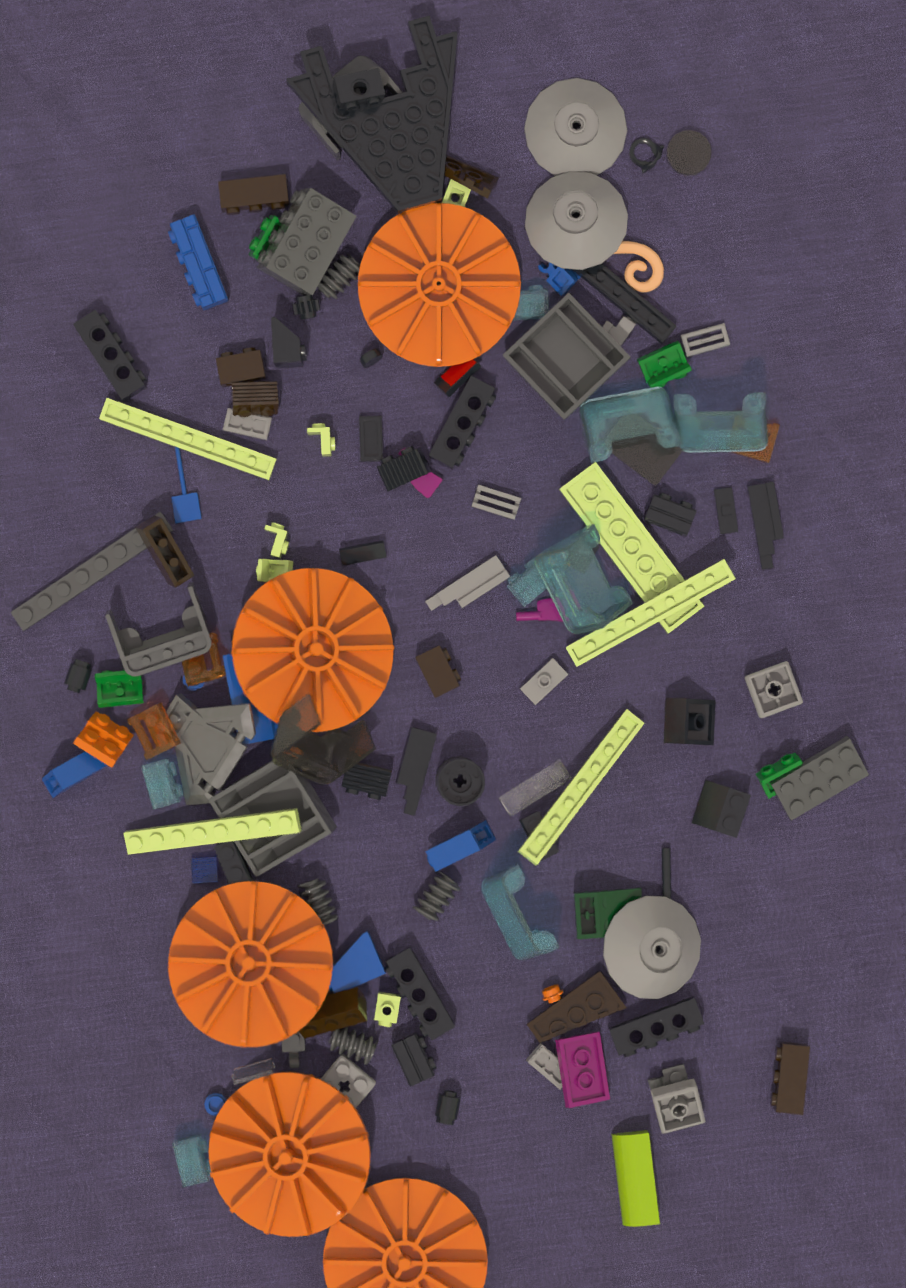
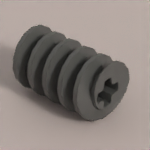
[317,252,360,300]
[412,871,460,921]
[297,878,338,925]
[329,1027,379,1065]

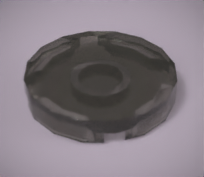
[666,130,712,176]

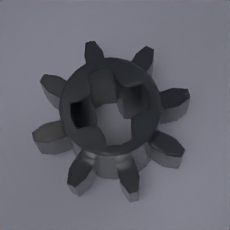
[292,295,320,320]

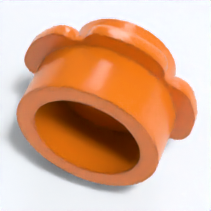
[542,984,563,1003]

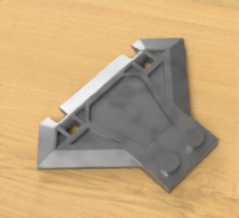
[156,693,256,805]

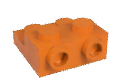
[73,711,134,768]

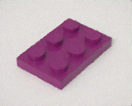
[555,1032,610,1108]

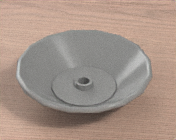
[524,78,627,176]
[525,172,628,270]
[603,896,701,999]

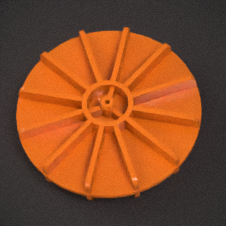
[358,203,521,367]
[231,568,394,732]
[168,881,333,1047]
[209,1072,371,1237]
[323,1178,488,1288]

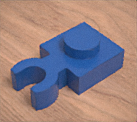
[538,263,578,296]

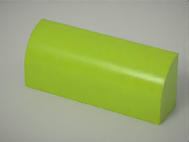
[611,1130,660,1227]

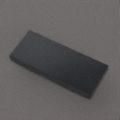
[714,487,738,535]
[339,540,387,566]

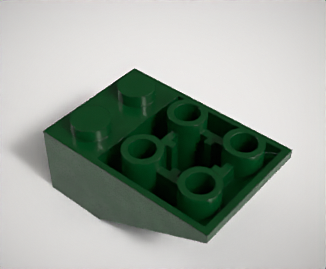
[573,888,642,939]

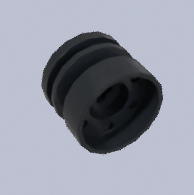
[435,756,485,806]

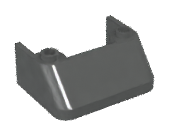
[299,56,403,161]
[105,582,212,676]

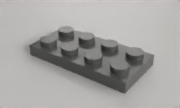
[769,736,869,821]

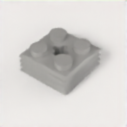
[745,661,803,718]
[321,1054,376,1109]
[651,1079,706,1134]

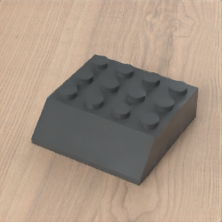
[503,293,631,420]
[208,750,337,877]

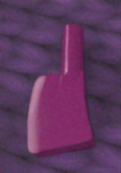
[398,447,443,498]
[516,598,569,623]

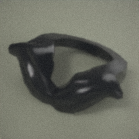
[629,138,664,173]

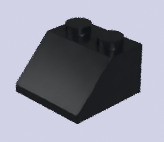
[271,317,307,369]
[664,698,716,745]
[691,780,751,838]

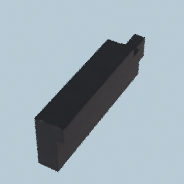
[747,482,784,570]
[395,727,437,816]

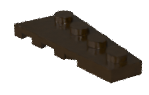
[444,155,499,199]
[527,970,627,1043]

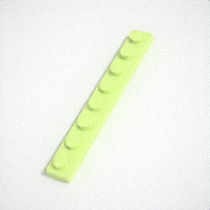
[99,398,277,480]
[566,558,736,667]
[518,709,644,866]
[124,808,301,855]

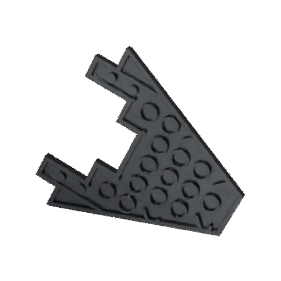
[286,15,457,213]

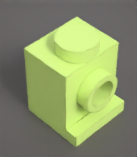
[441,179,471,207]
[374,991,401,1027]

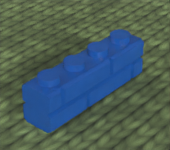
[168,214,229,310]

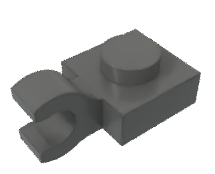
[282,1031,306,1068]
[648,1063,688,1090]

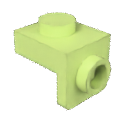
[307,423,336,457]
[264,522,290,559]
[256,559,293,582]

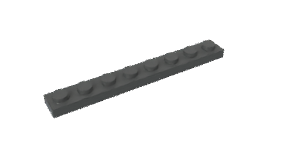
[10,511,174,631]

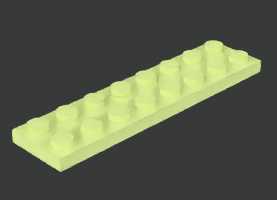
[559,462,704,634]

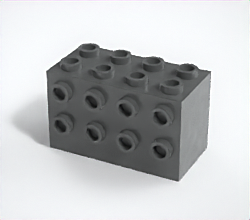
[257,188,357,295]

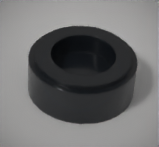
[360,348,383,368]

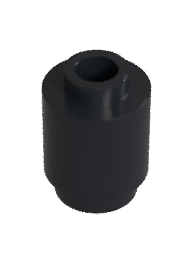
[64,658,92,693]
[435,1090,461,1125]

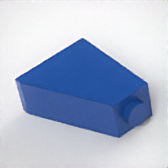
[42,751,107,798]
[425,820,496,872]
[329,930,386,993]

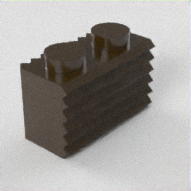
[231,381,279,417]

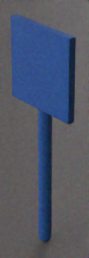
[171,447,202,524]

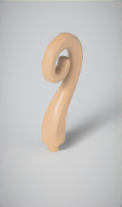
[614,241,664,292]

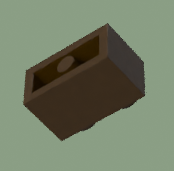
[216,347,267,388]
[415,645,461,698]

